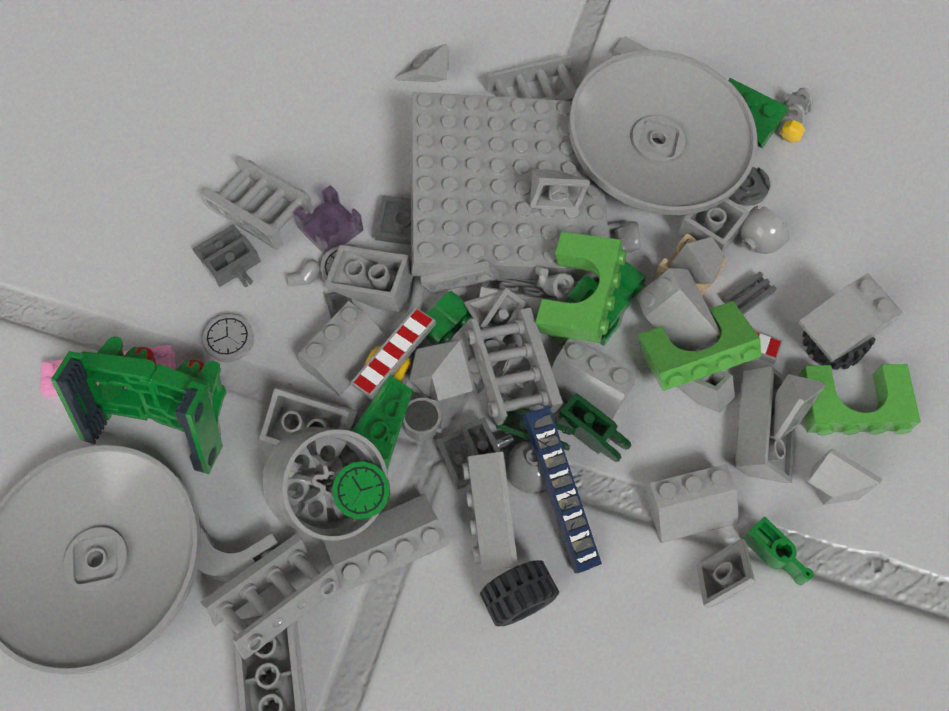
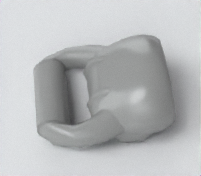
[608,221,641,253]

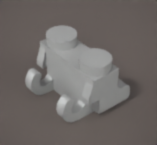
[779,87,812,127]

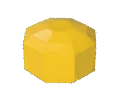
[780,120,805,143]

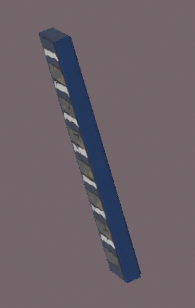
[522,406,602,573]

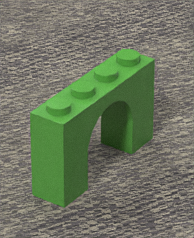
[536,232,627,343]
[638,301,761,391]
[798,364,921,436]

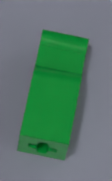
[743,516,814,586]

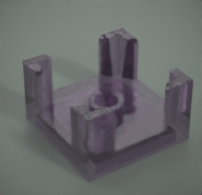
[293,185,364,255]

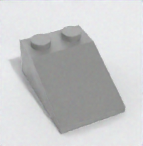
[324,245,413,313]
[635,268,721,351]
[798,273,903,362]

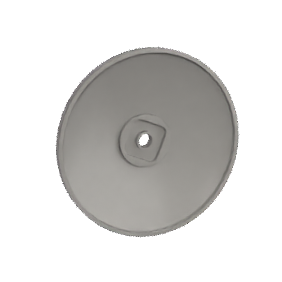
[568,50,757,215]
[0,445,201,675]

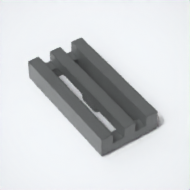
[722,272,777,315]

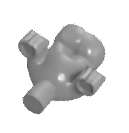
[535,266,574,299]

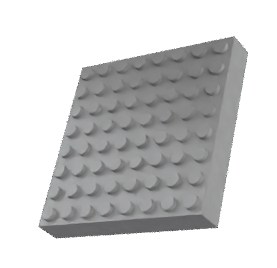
[410,92,609,282]

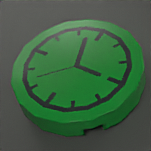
[332,461,390,519]

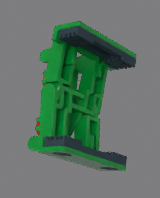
[50,336,227,474]

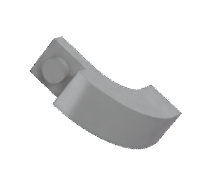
[198,528,279,582]

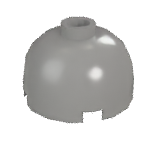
[740,206,790,254]
[506,439,547,493]

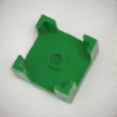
[567,275,628,346]

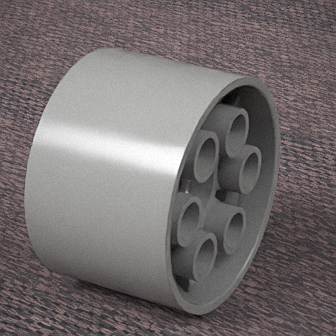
[263,427,388,541]

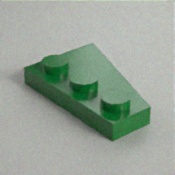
[728,78,789,148]
[352,375,413,469]

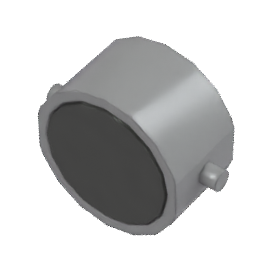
[403,398,443,441]

